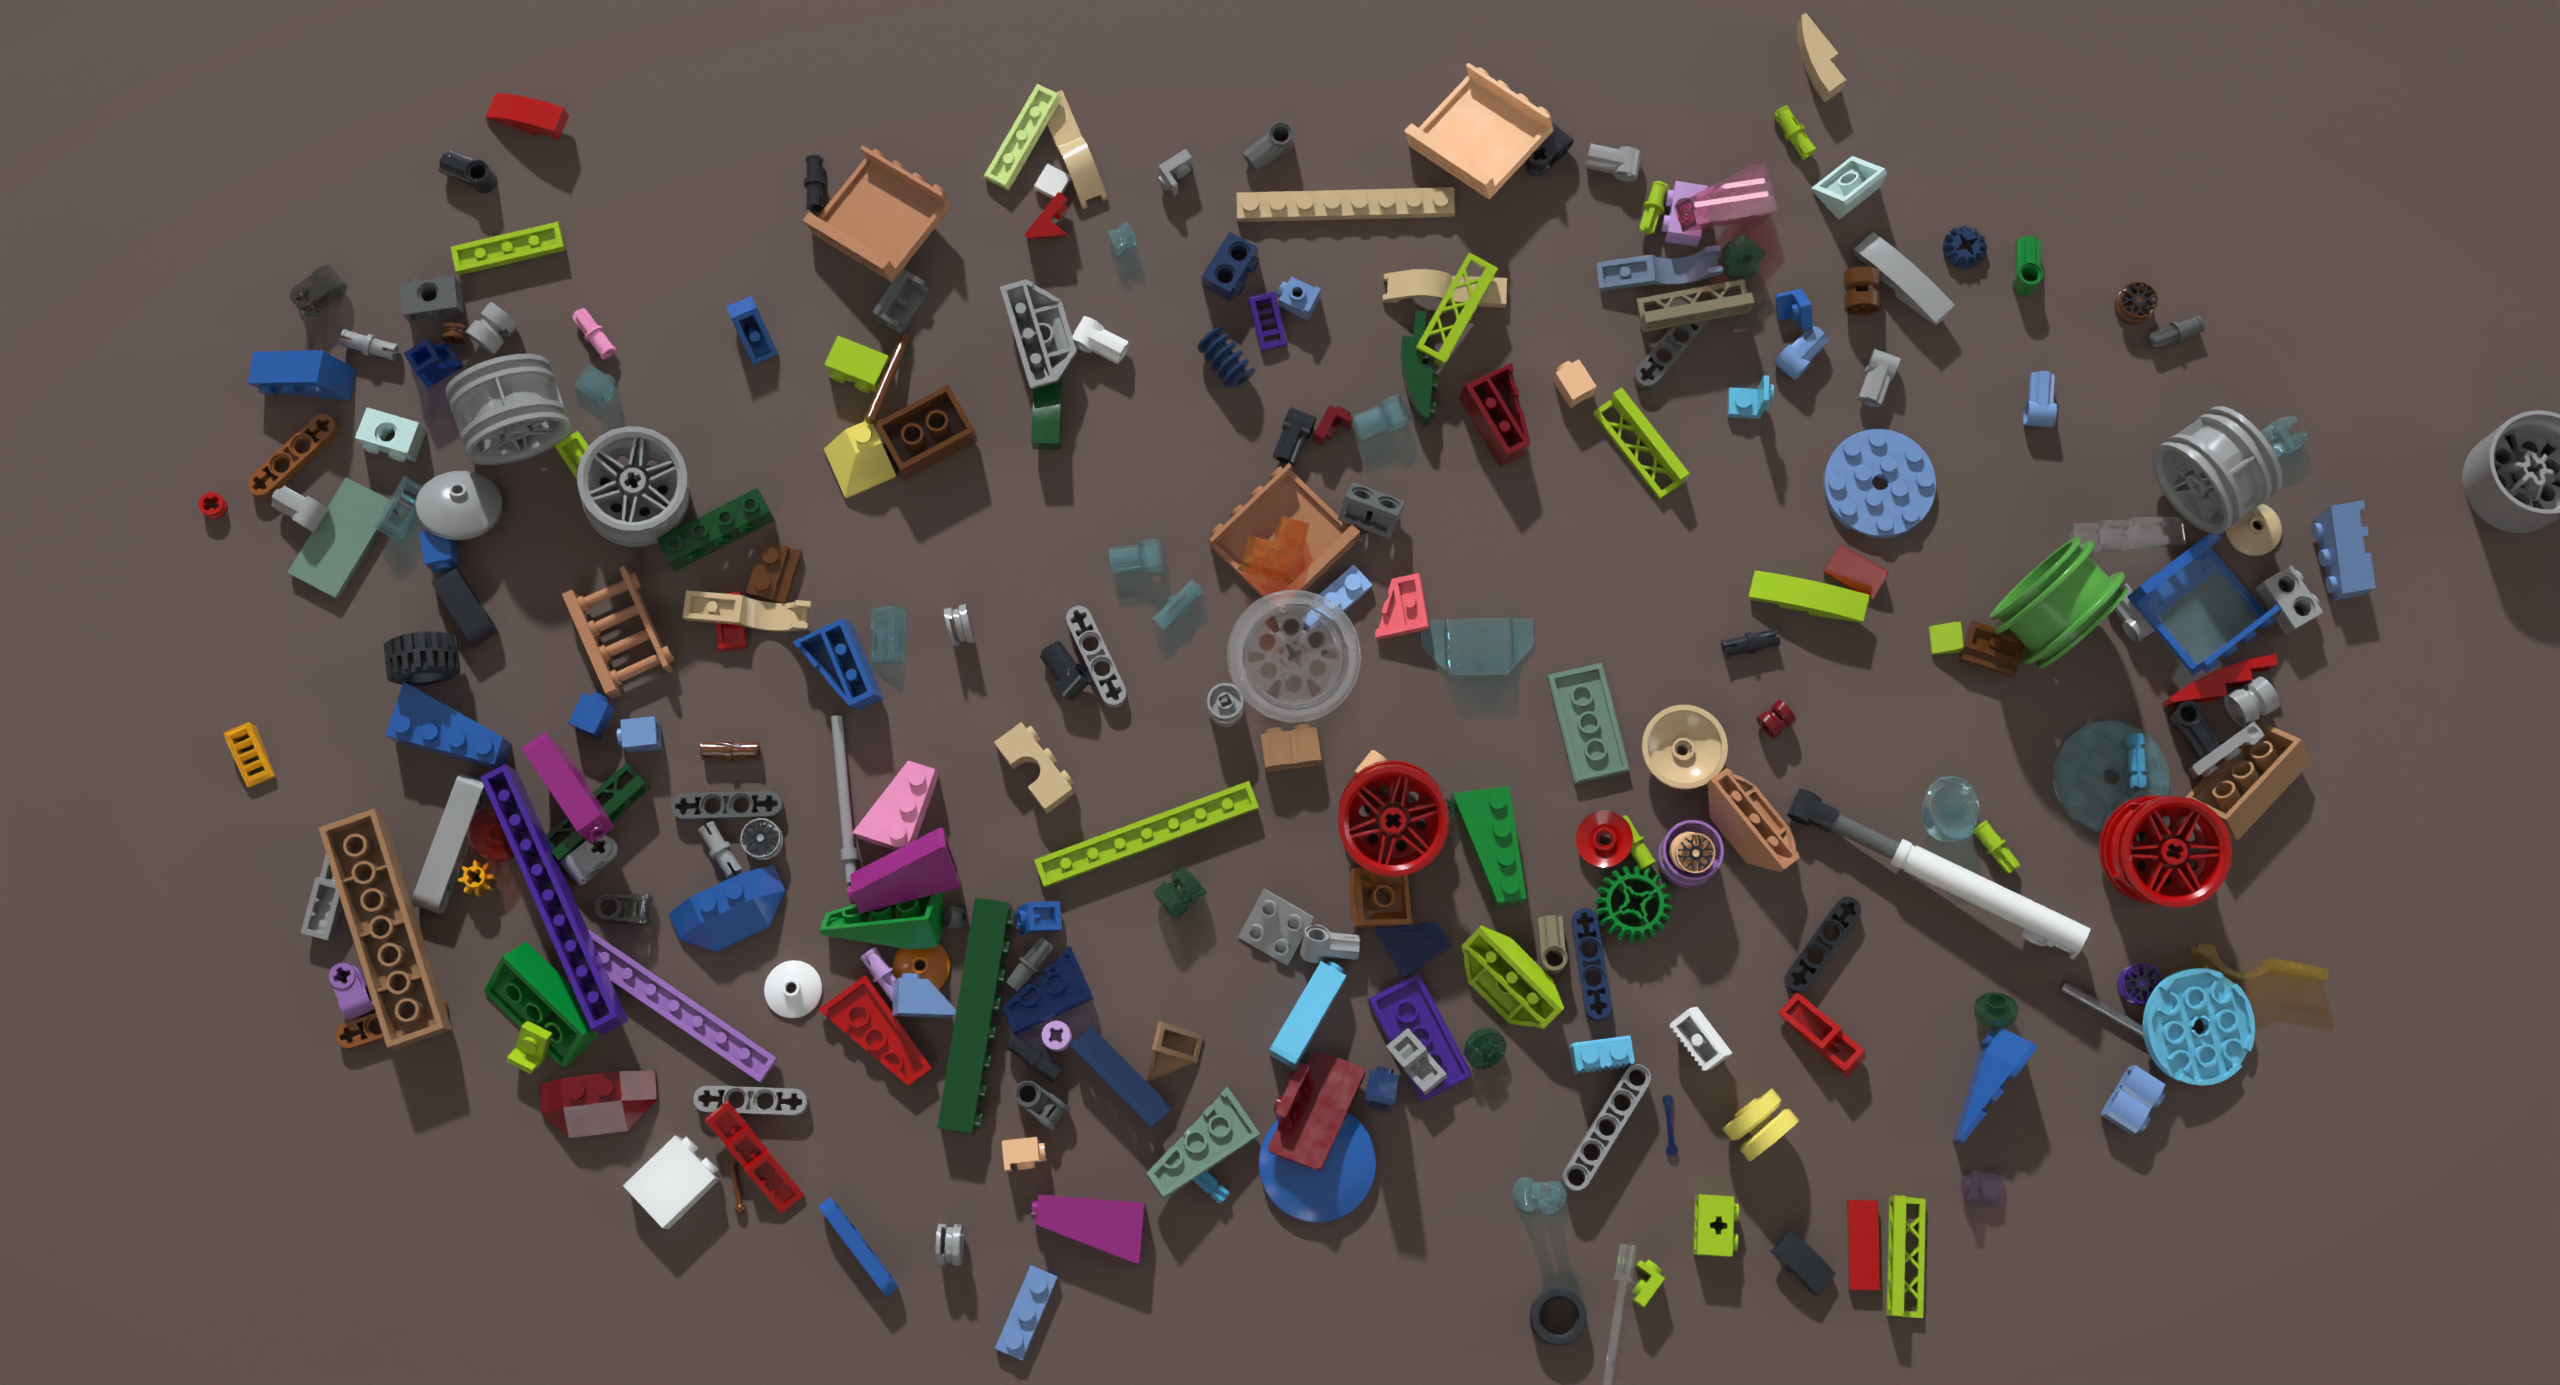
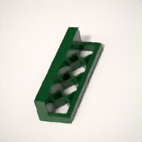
[546,762,651,862]

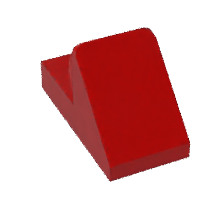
[1024,192,1069,240]

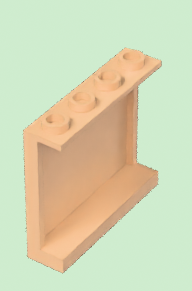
[1404,63,1553,200]

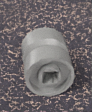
[465,302,519,355]
[2223,676,2280,727]
[1207,683,1244,727]

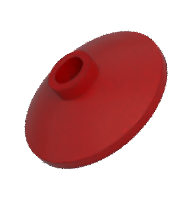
[1576,810,1633,868]

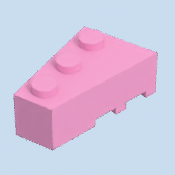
[852,761,939,851]

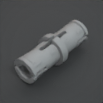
[339,329,399,361]
[698,821,743,879]

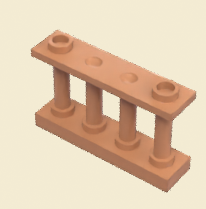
[562,566,674,700]

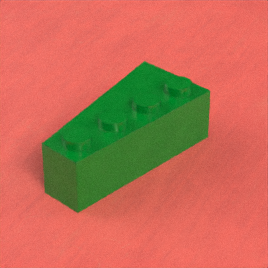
[1451,786,1527,908]

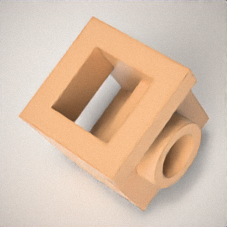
[1002,1137,1046,1172]

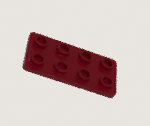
[1268,1050,1365,1171]

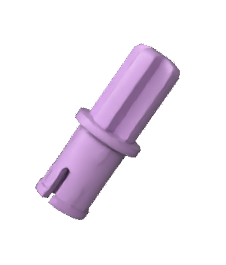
[860,947,896,1002]

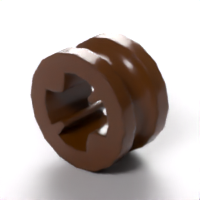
[442,323,469,344]

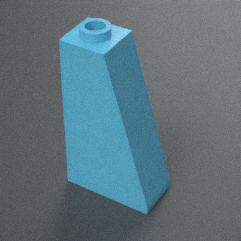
[1269,961,1346,1069]

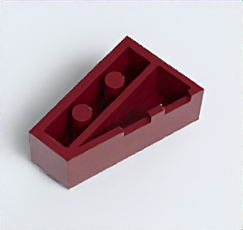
[1459,363,1531,467]

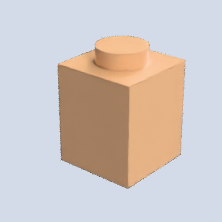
[1553,359,1597,408]

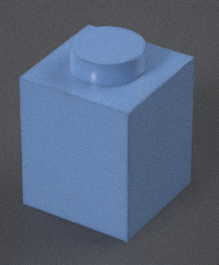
[617,716,662,753]

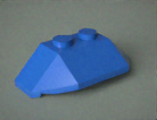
[669,865,786,952]

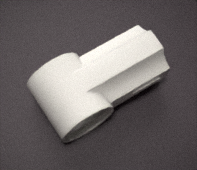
[1072,316,1129,364]

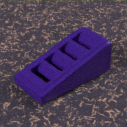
[1247,291,1288,351]

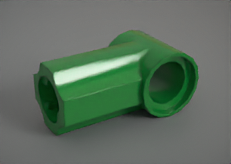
[2012,236,2043,296]

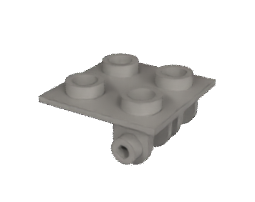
[1238,889,1314,966]

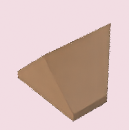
[1147,1021,1204,1082]

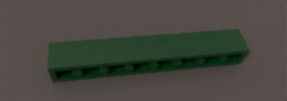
[937,898,1015,1135]

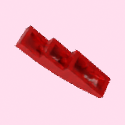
[2162,654,2278,708]
[705,1101,804,1214]

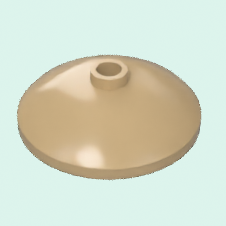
[1642,705,1728,790]

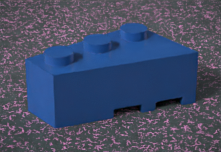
[248,350,356,400]
[793,618,884,711]

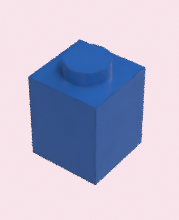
[419,530,459,573]
[568,692,615,739]

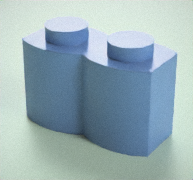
[2100,1065,2166,1134]

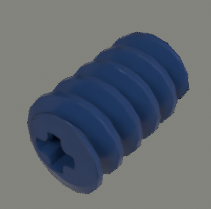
[1197,326,1256,388]

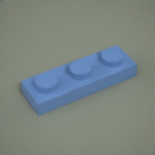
[995,1265,1058,1360]

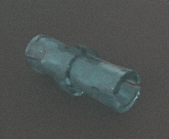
[1152,579,1203,631]

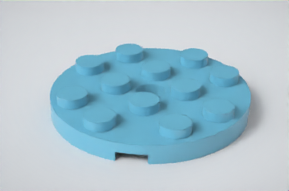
[2143,968,2255,1085]

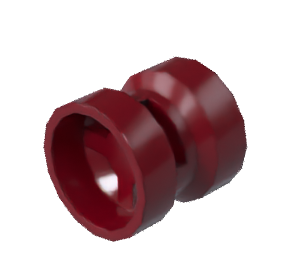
[1756,699,1796,739]

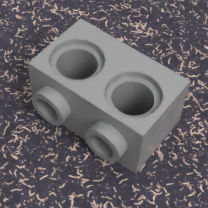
[2255,565,2323,635]

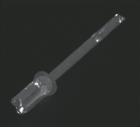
[1603,1243,1637,1385]

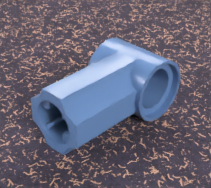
[1774,326,1829,381]
[2023,371,2057,428]

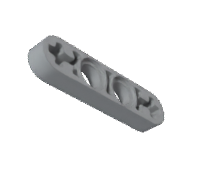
[1066,606,1127,708]
[693,1085,809,1116]

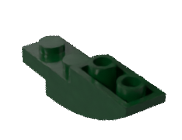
[1401,311,1438,426]

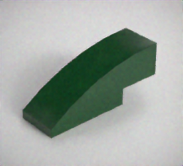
[1031,374,1063,450]

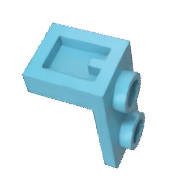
[1727,376,1774,419]

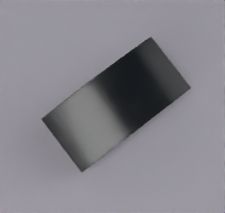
[1770,1230,1836,1296]

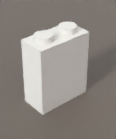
[623,1135,720,1229]

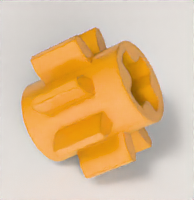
[458,860,497,897]

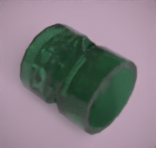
[1153,866,1207,920]

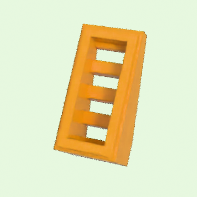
[223,722,276,788]

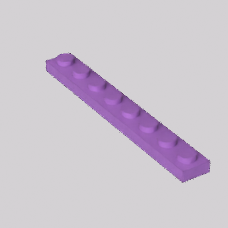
[588,930,778,1083]

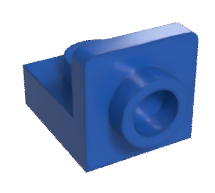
[1775,288,1813,331]
[1015,901,1062,935]

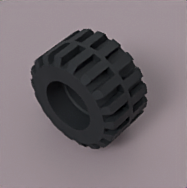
[384,631,460,686]

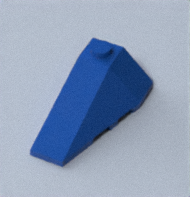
[1953,1028,2038,1144]

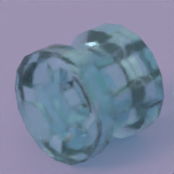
[1106,221,1138,256]

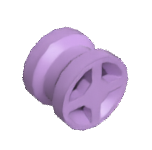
[1042,1021,1072,1052]

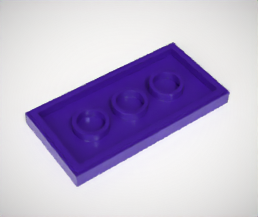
[1368,973,1473,1103]

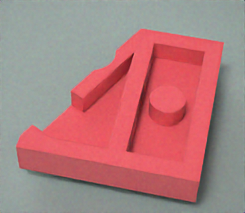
[1375,573,1430,640]

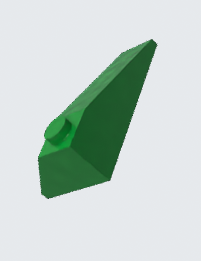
[819,892,944,949]

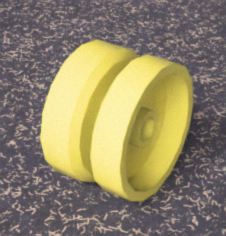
[1722,1088,1799,1161]

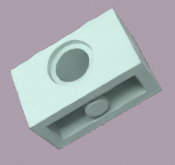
[355,407,427,462]

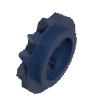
[1943,225,1988,269]

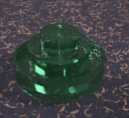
[1974,992,2018,1028]
[1464,1027,1506,1070]

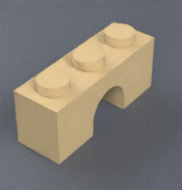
[994,722,1074,814]

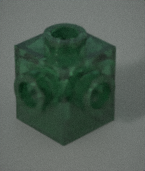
[1718,235,1766,280]

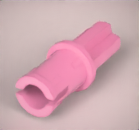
[572,308,616,359]

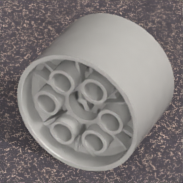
[2462,410,2560,533]

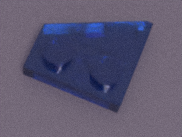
[1374,922,1453,978]

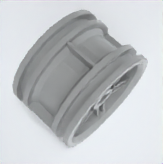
[445,354,571,465]
[2152,406,2283,534]
[577,426,689,547]

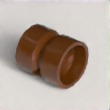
[1844,267,1881,315]

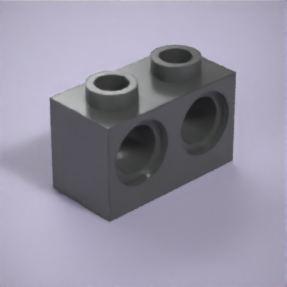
[1338,482,1405,539]

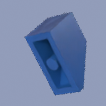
[726,296,778,365]

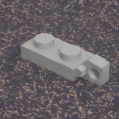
[2188,722,2264,779]

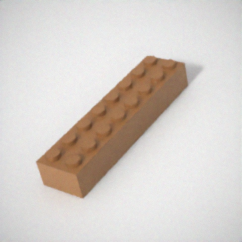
[318,808,452,1049]

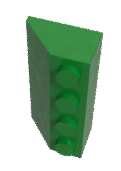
[484,942,599,1070]

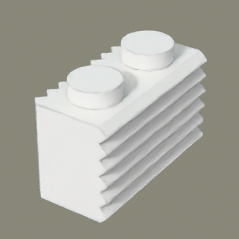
[1670,1007,1732,1071]

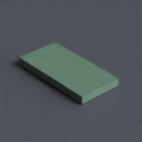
[287,477,396,600]
[1547,663,1630,785]

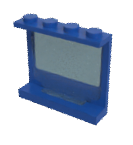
[2127,533,2281,676]

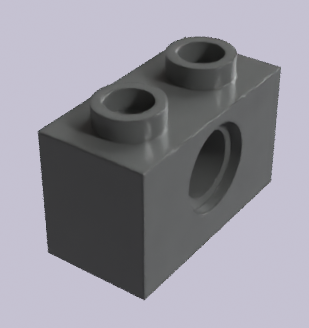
[399,274,465,324]

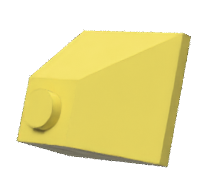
[824,421,897,499]

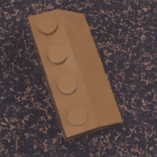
[2186,720,2312,841]

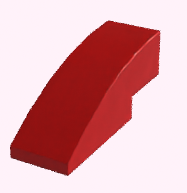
[485,93,569,140]
[1778,992,1866,1078]

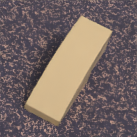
[1797,13,1846,103]

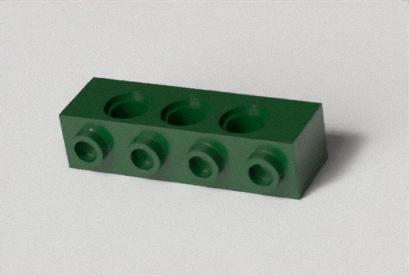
[657,488,775,572]

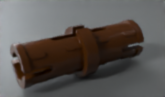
[700,739,760,762]

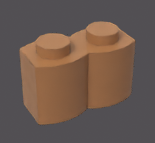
[1260,724,1322,772]

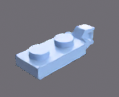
[1302,565,1372,631]

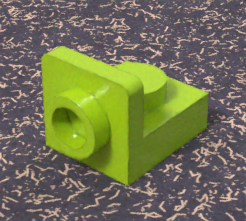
[507,1021,552,1074]
[1632,1260,1665,1308]

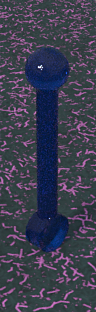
[1662,1095,1678,1156]

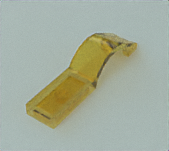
[2190,943,2329,984]

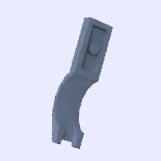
[1596,245,1723,292]

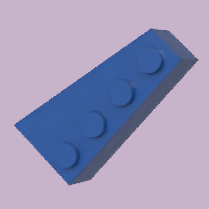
[385,681,511,769]

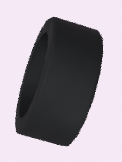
[1529,1288,1587,1345]

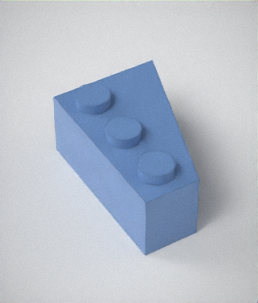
[2311,500,2376,601]

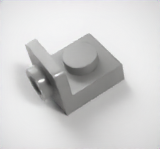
[1157,149,1192,196]

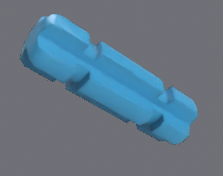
[2127,733,2147,789]
[1193,1171,1230,1204]

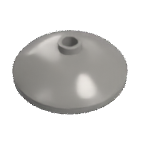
[416,471,503,540]

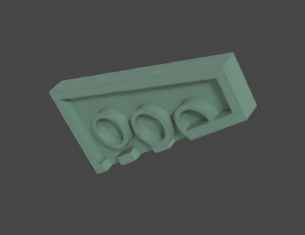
[1146,1087,1260,1200]

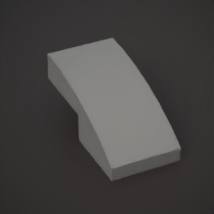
[1386,1028,1447,1095]

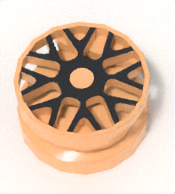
[1669,832,1715,873]

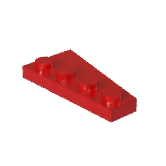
[818,975,933,1087]

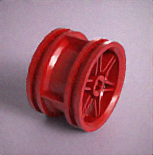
[1338,760,1449,877]
[2099,795,2232,908]

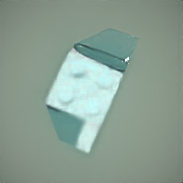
[1421,618,1534,676]

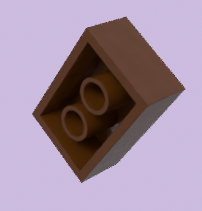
[875,385,978,480]

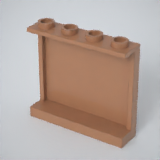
[802,145,952,282]
[1209,463,1360,615]

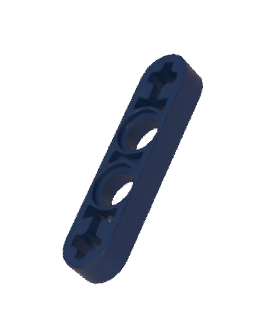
[1571,908,1611,1021]

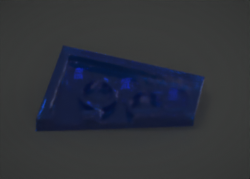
[1002,946,1094,1035]

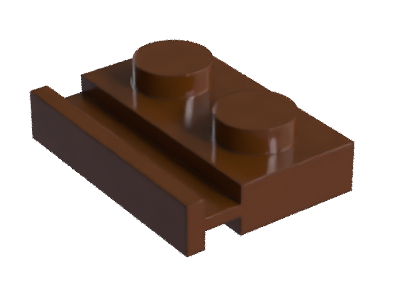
[746,540,802,603]
[1959,621,2025,678]

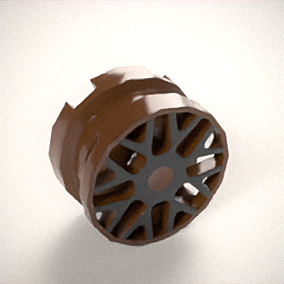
[2114,281,2158,325]

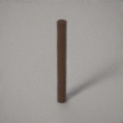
[864,333,911,424]

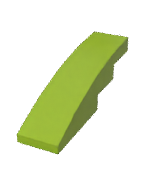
[1748,570,1870,623]

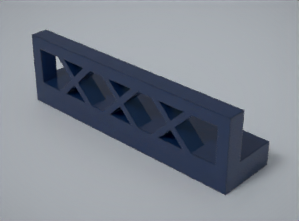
[1069,1026,1173,1130]

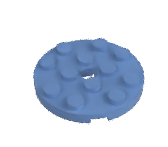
[1823,429,1936,539]

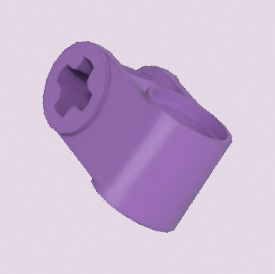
[329,963,375,1021]

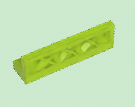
[1416,252,1498,369]
[1592,387,1690,500]
[1886,1195,1926,1318]

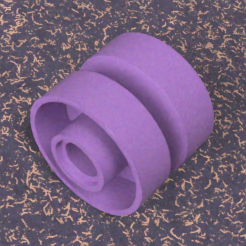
[1657,820,1724,888]

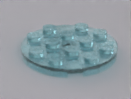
[2053,721,2170,833]

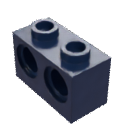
[1202,232,1260,302]

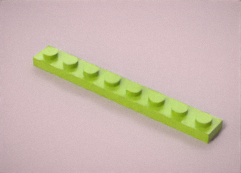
[1034,781,1259,888]

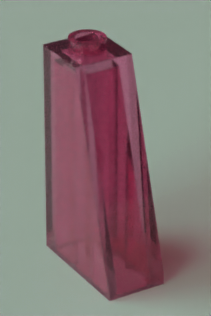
[1676,159,1778,232]

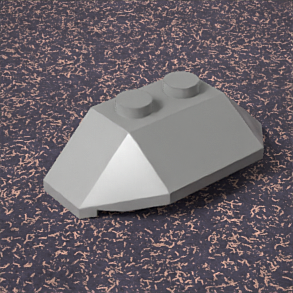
[1000,279,1077,390]

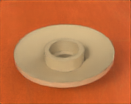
[2225,504,2282,556]

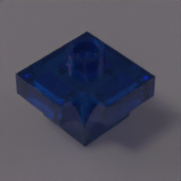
[404,339,463,388]

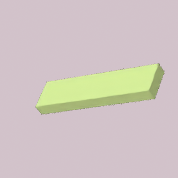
[984,84,1062,191]

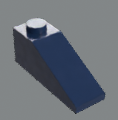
[1363,1066,1399,1112]

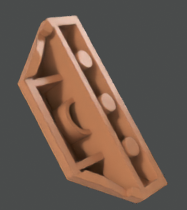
[1707,768,1800,872]

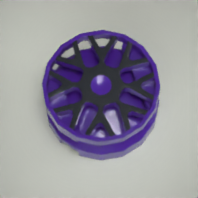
[2117,963,2163,1006]

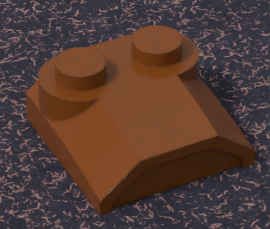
[1348,868,1413,928]

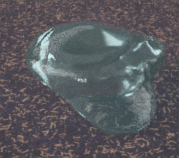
[1922,776,1979,842]

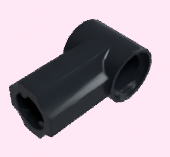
[439,150,497,193]
[1273,407,1317,466]
[1040,641,1093,700]
[2168,701,2220,759]

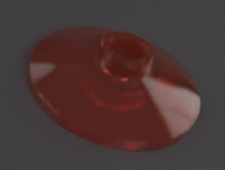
[468,809,515,861]

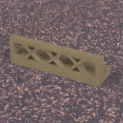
[1636,279,1754,332]

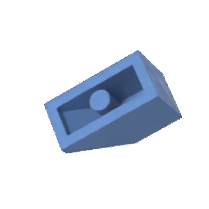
[892,973,956,1018]

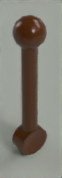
[725,1154,746,1215]

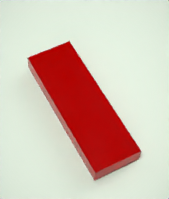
[1847,1200,1880,1291]

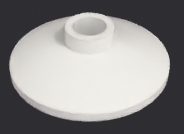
[764,961,822,1018]

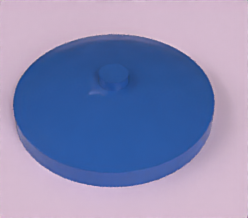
[1259,1113,1376,1223]

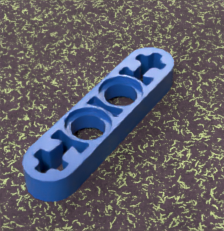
[819,1196,899,1297]

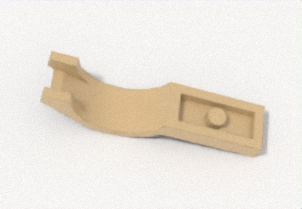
[1047,90,1108,209]
[1383,269,1507,308]
[682,590,812,632]

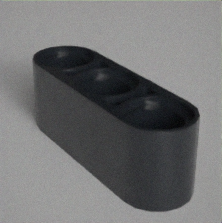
[431,566,499,647]

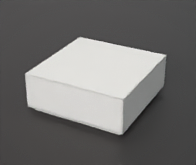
[1034,164,1072,199]

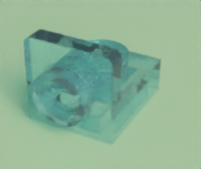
[573,364,618,406]

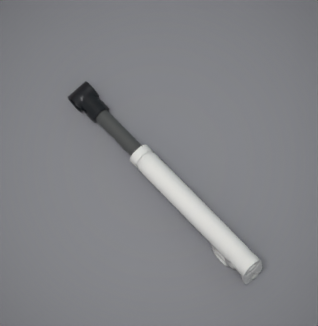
[1786,789,2091,960]

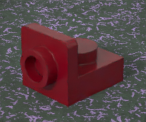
[1313,405,1354,446]

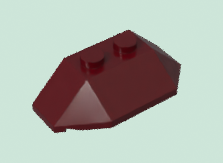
[539,1070,658,1139]

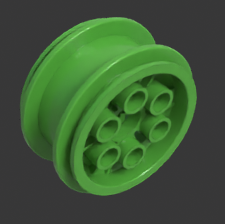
[1990,536,2129,669]

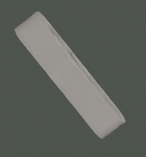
[412,773,488,914]
[1561,1064,1651,1192]

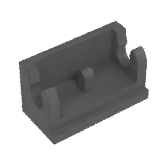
[872,268,930,335]

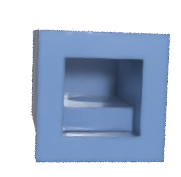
[1277,276,1321,321]

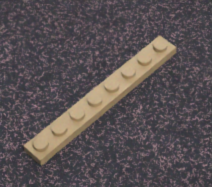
[1236,187,1455,222]

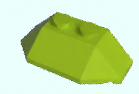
[1461,925,1564,1029]

